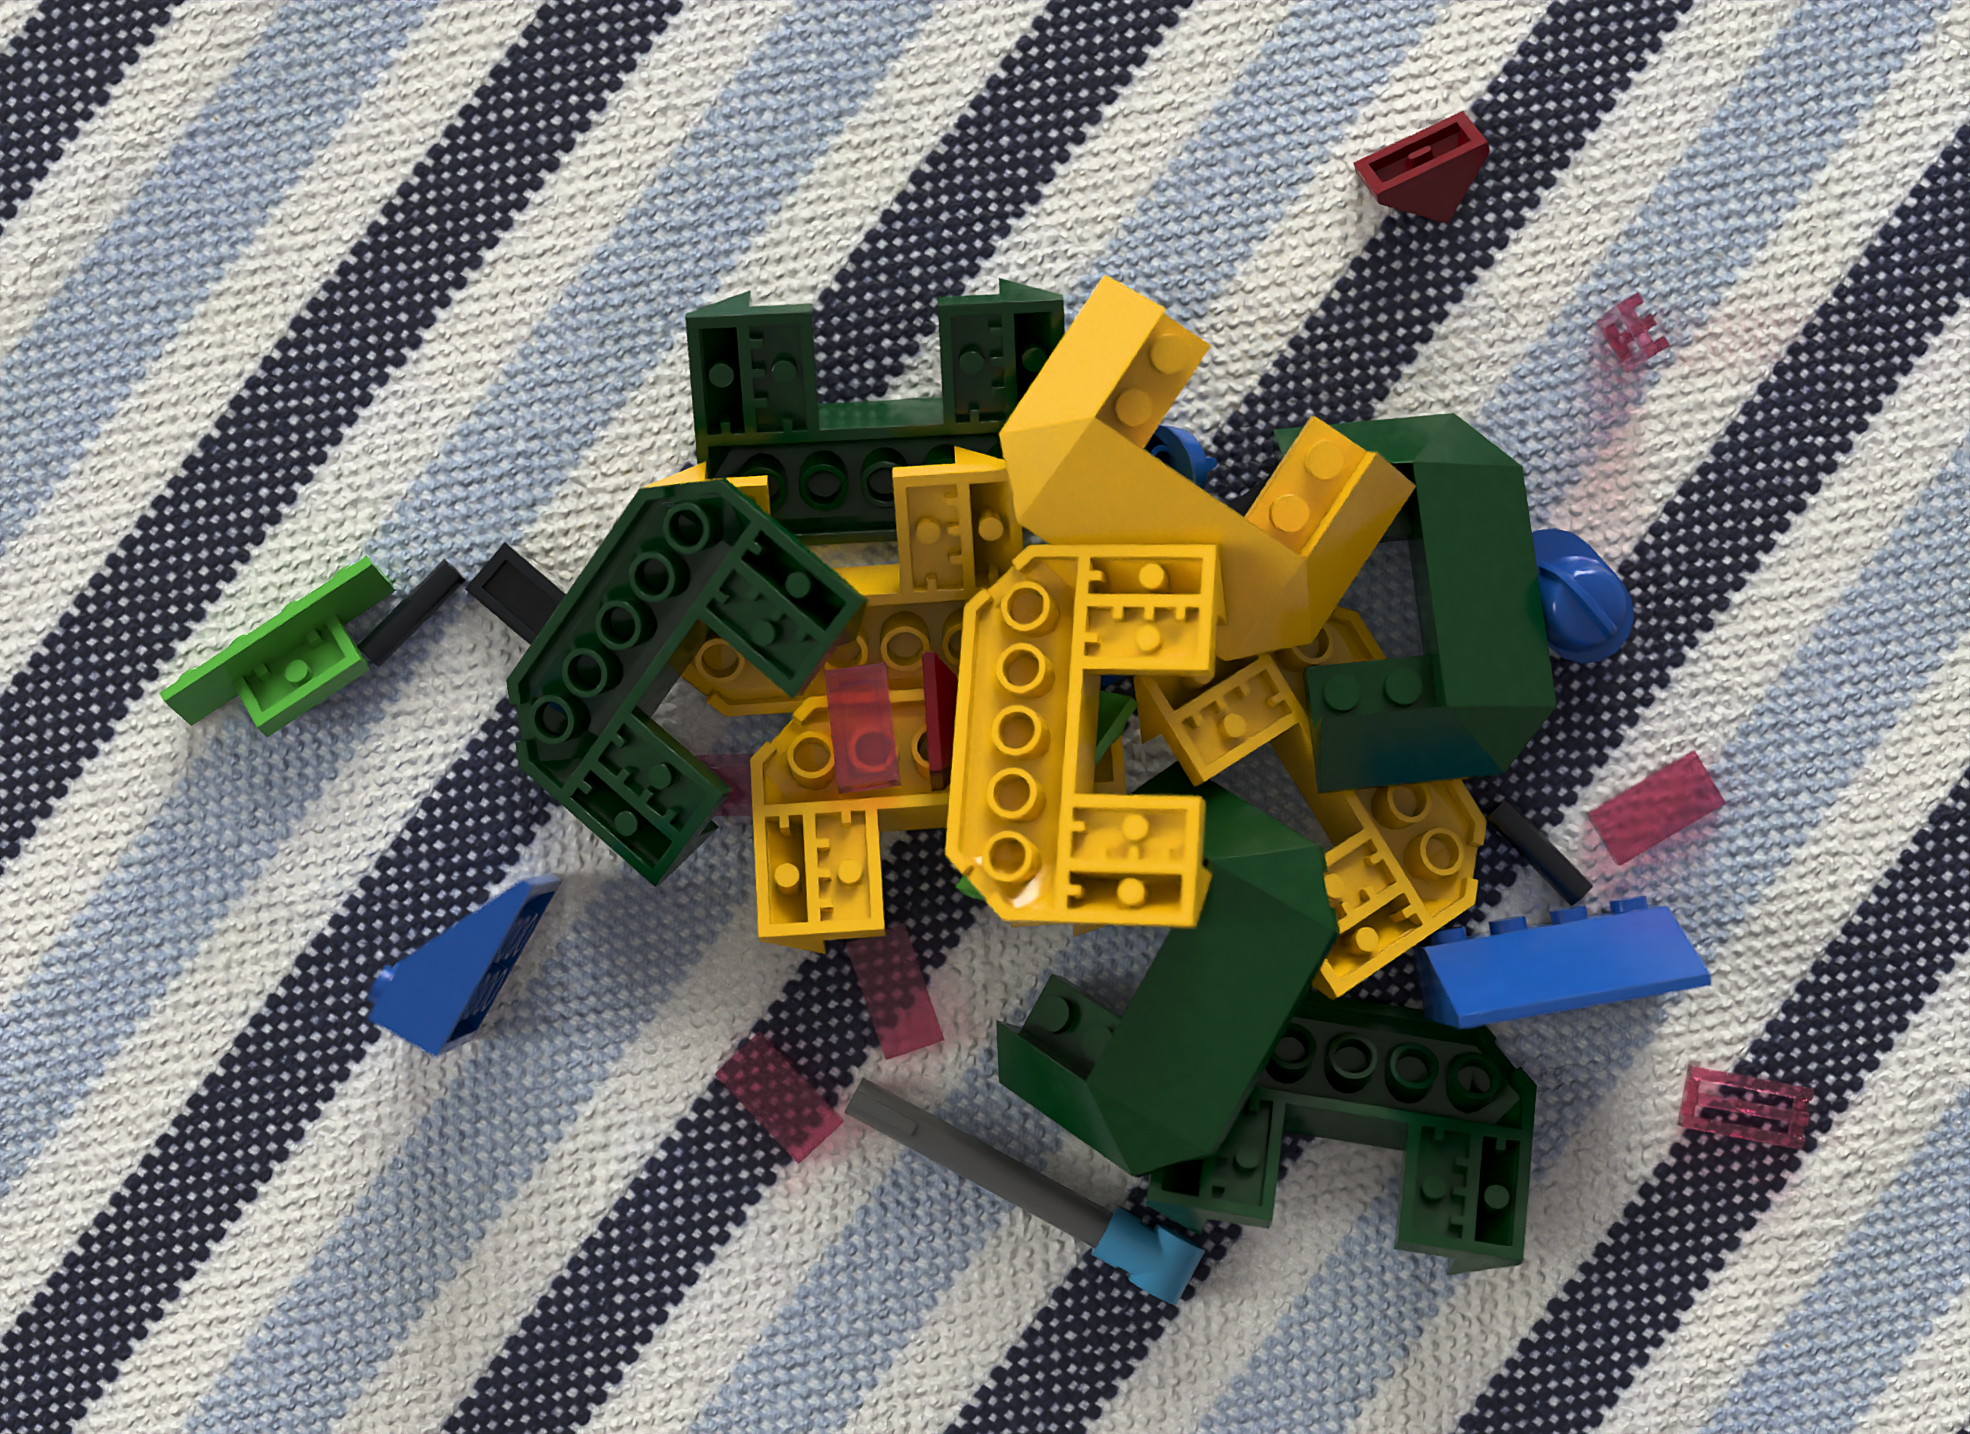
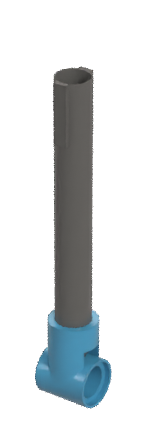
[844,1077,1206,1305]

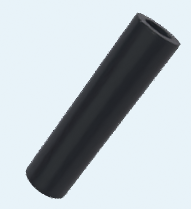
[357,559,466,667]
[1485,797,1593,906]

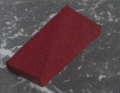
[1353,111,1490,224]
[922,652,959,791]

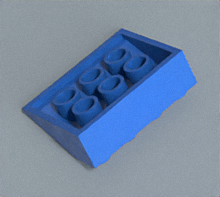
[367,873,563,1057]
[1413,896,1712,1029]

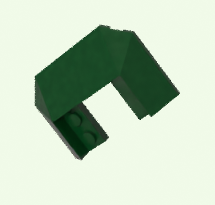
[685,278,1065,546]
[1271,413,1557,794]
[506,478,868,887]
[996,761,1340,1178]
[1146,991,1537,1275]

